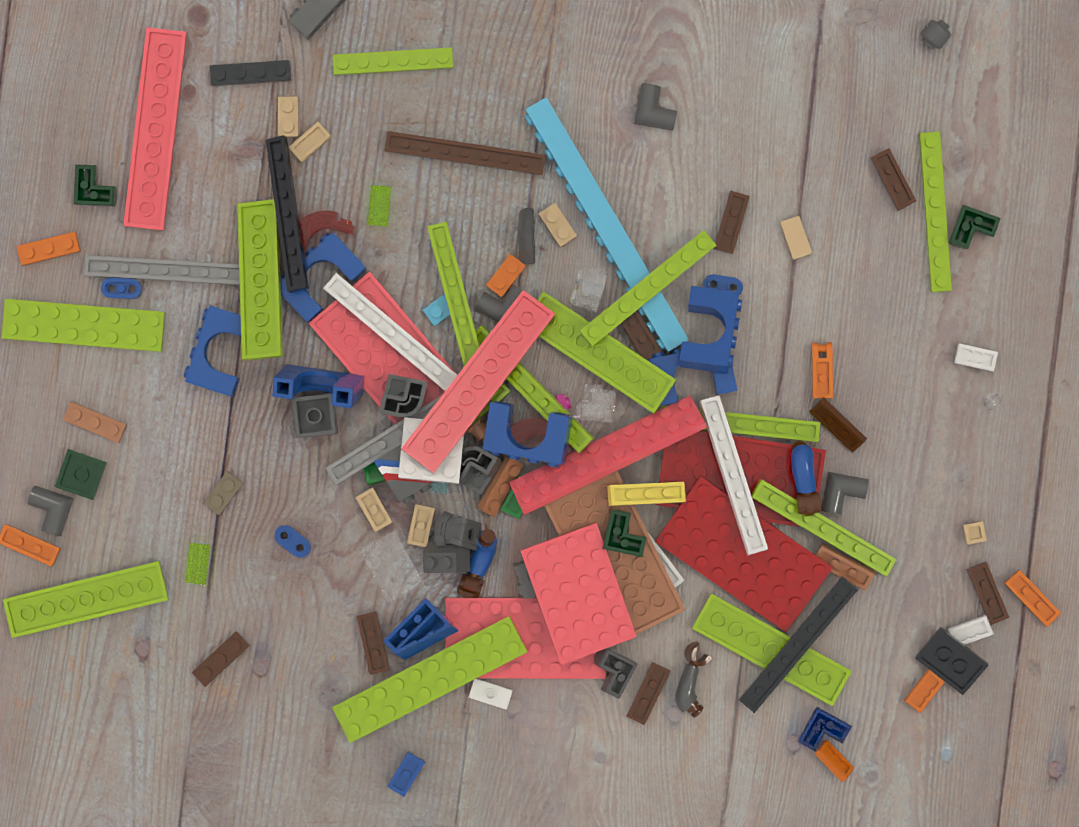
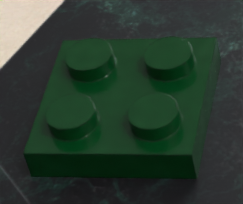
[55,449,107,500]

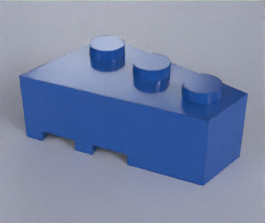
[383,598,459,660]

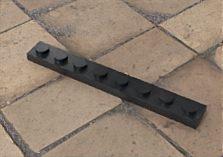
[266,135,309,293]
[738,577,858,713]

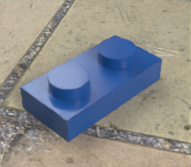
[387,751,425,797]

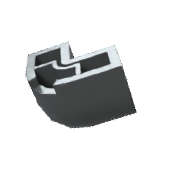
[379,374,428,418]
[459,446,501,496]

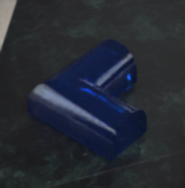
[797,706,852,751]

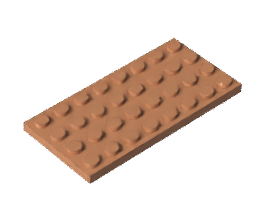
[544,471,685,634]

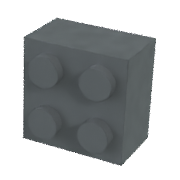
[292,393,338,438]

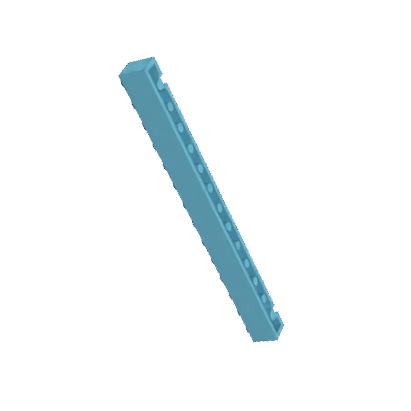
[524,97,689,352]

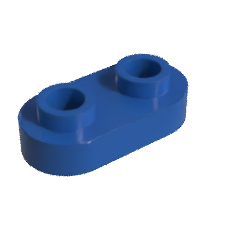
[703,274,743,295]
[101,278,142,299]
[275,525,311,558]

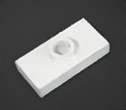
[954,343,998,372]
[948,615,994,645]
[468,678,513,710]

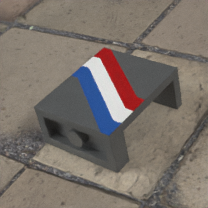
[373,444,433,504]

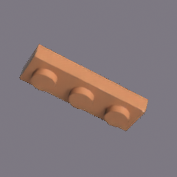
[63,401,127,443]
[477,455,524,517]
[815,543,875,591]

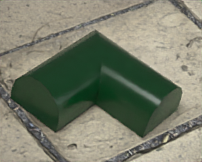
[74,164,117,207]
[949,205,1001,249]
[602,509,647,557]

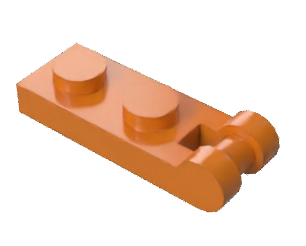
[811,342,833,399]

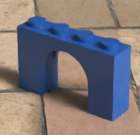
[281,232,367,323]
[679,286,742,374]
[184,305,241,397]
[648,342,737,406]
[272,364,364,408]
[483,401,573,467]

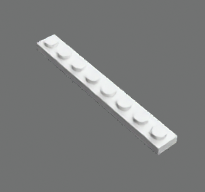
[324,273,457,391]
[699,396,768,556]

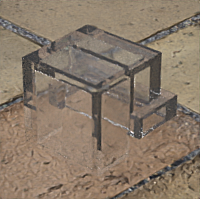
[574,384,616,423]

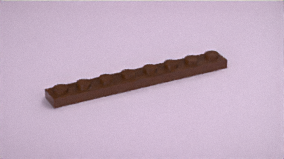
[384,131,546,176]

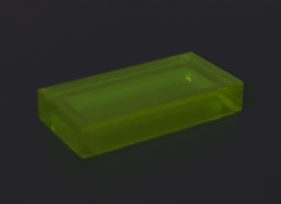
[368,185,392,227]
[185,543,211,585]

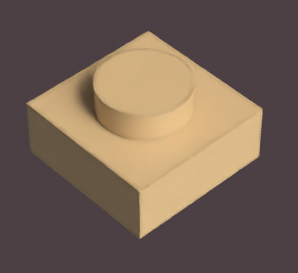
[962,521,987,545]

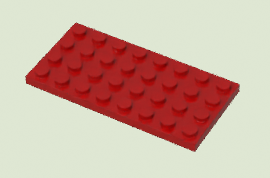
[655,431,826,527]
[655,476,833,632]

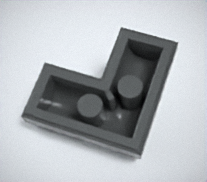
[634,83,677,131]
[517,208,535,264]
[475,284,523,322]
[821,472,869,515]
[28,486,74,536]
[594,648,638,699]

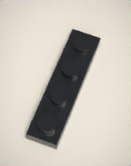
[209,60,291,87]

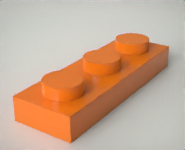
[17,232,81,266]
[0,524,61,567]
[1004,569,1061,627]

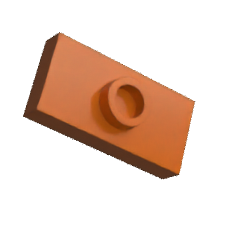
[904,669,945,713]
[814,739,854,782]

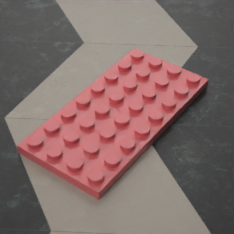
[309,272,455,425]
[446,597,606,679]

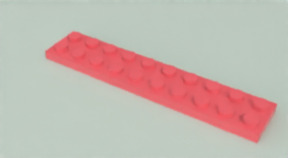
[123,27,187,231]
[401,290,555,474]
[509,396,707,515]

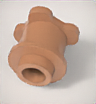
[467,418,486,443]

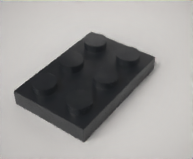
[915,627,989,695]

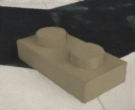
[203,471,244,515]

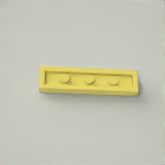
[607,482,686,506]

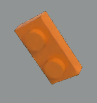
[486,254,526,298]

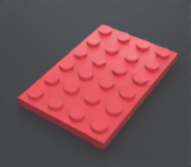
[520,522,637,665]

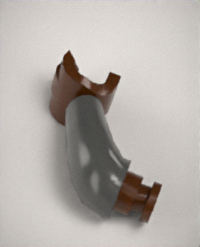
[675,641,712,718]

